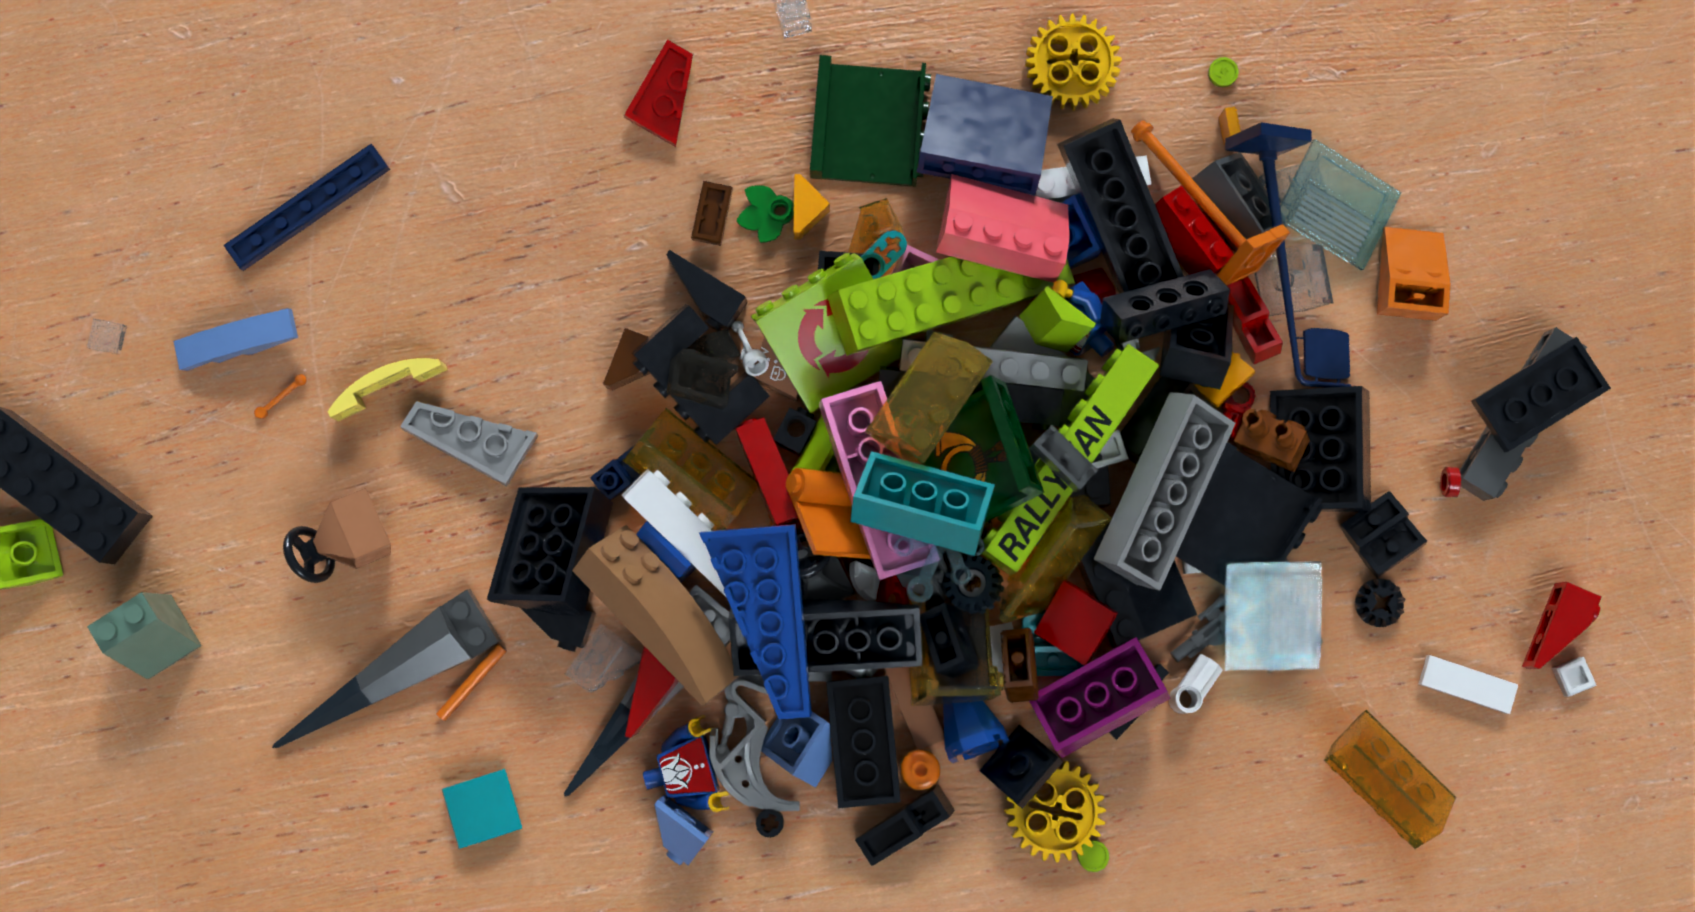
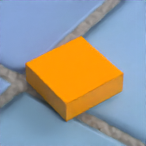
[1218,107,1241,145]

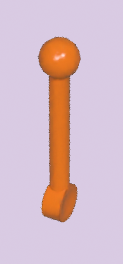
[254,374,307,419]

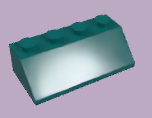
[850,451,995,556]

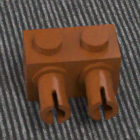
[1234,409,1310,472]

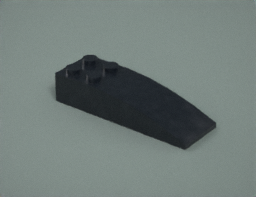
[728,599,923,676]

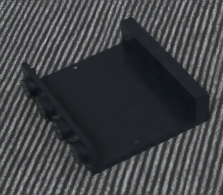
[1176,442,1323,605]

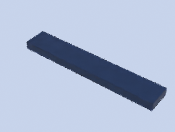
[223,144,391,271]

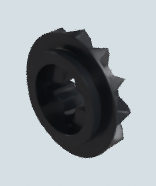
[1355,579,1406,627]

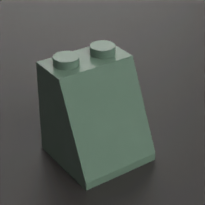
[87,592,202,679]

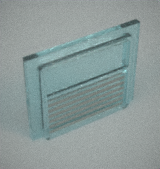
[1280,139,1402,270]
[1225,561,1322,670]

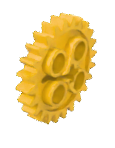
[1025,13,1122,110]
[1004,760,1106,862]

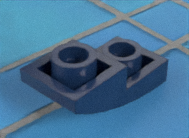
[590,441,661,500]

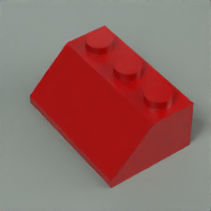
[1155,185,1234,275]

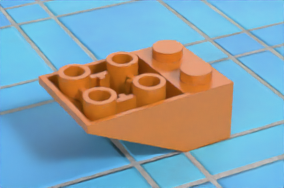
[1377,227,1451,321]

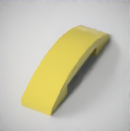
[328,358,448,421]

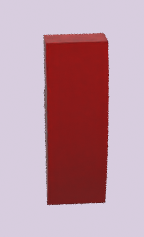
[1227,276,1283,365]

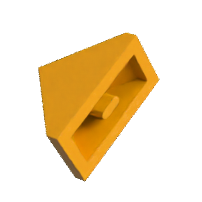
[793,174,830,240]

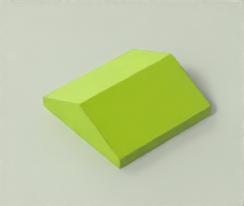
[1019,286,1096,352]
[0,519,63,590]

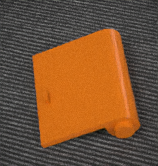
[786,468,871,559]

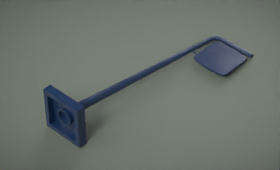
[1225,122,1351,388]

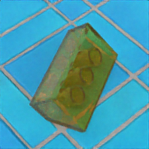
[865,332,993,464]
[623,408,758,531]
[1324,710,1456,849]

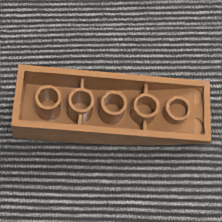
[572,525,739,706]

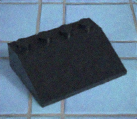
[1270,386,1371,512]
[487,487,613,616]
[1066,517,1197,649]

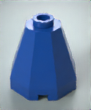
[943,683,1010,763]

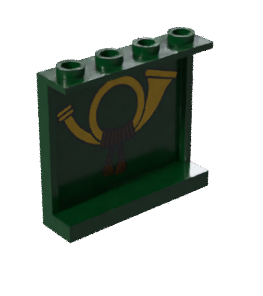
[898,375,1045,523]

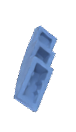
[173,308,298,371]

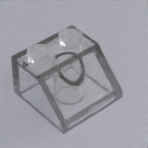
[1255,243,1333,316]

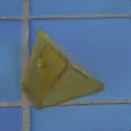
[848,198,903,254]

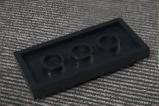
[1471,337,1611,453]

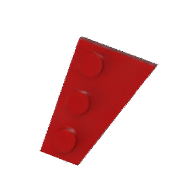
[624,39,693,147]

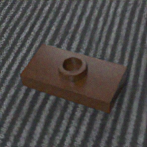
[691,181,733,246]

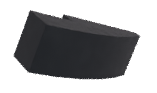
[855,785,955,866]

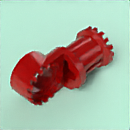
[1222,382,1256,441]

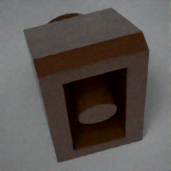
[603,328,650,391]

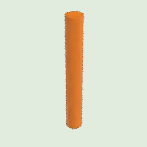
[436,643,507,721]

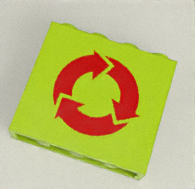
[751,253,902,413]

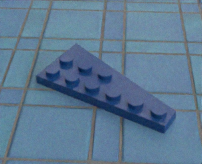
[699,524,812,719]

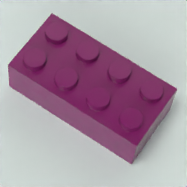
[1029,637,1171,758]

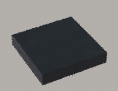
[979,724,1063,809]

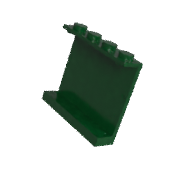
[810,55,931,187]

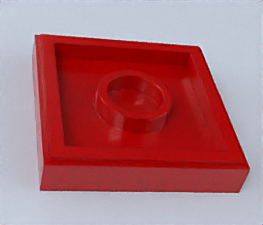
[1034,580,1118,666]

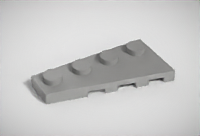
[400,401,538,487]

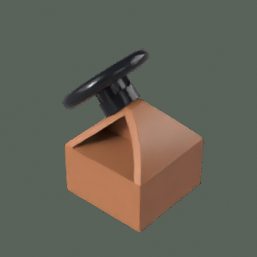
[283,488,391,583]

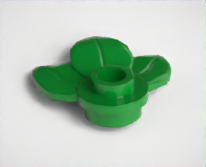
[737,185,794,243]

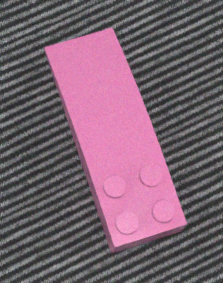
[819,381,940,580]

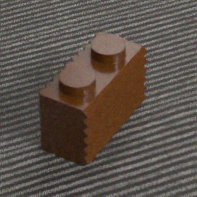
[1000,628,1039,703]

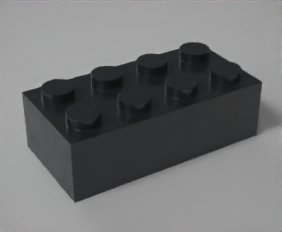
[826,676,901,808]

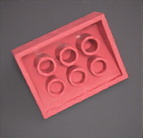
[936,174,1070,283]

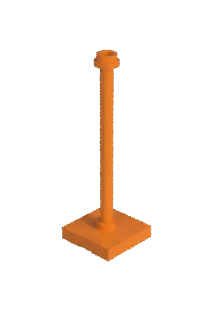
[1131,120,1290,285]

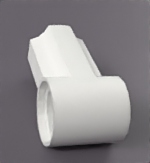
[1169,654,1223,714]

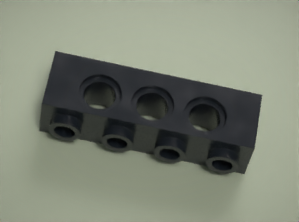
[1100,269,1230,344]

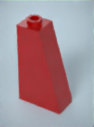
[736,417,804,534]

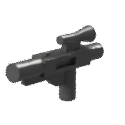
[1170,593,1249,662]

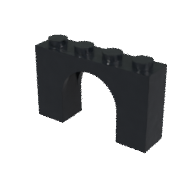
[632,304,770,445]

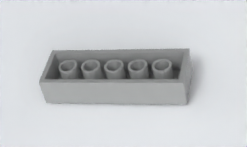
[1094,392,1235,591]

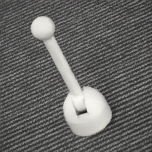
[732,321,769,376]

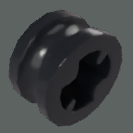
[756,809,784,838]

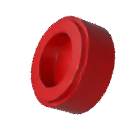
[1440,467,1461,498]

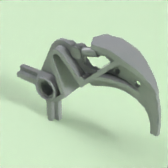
[710,671,832,811]

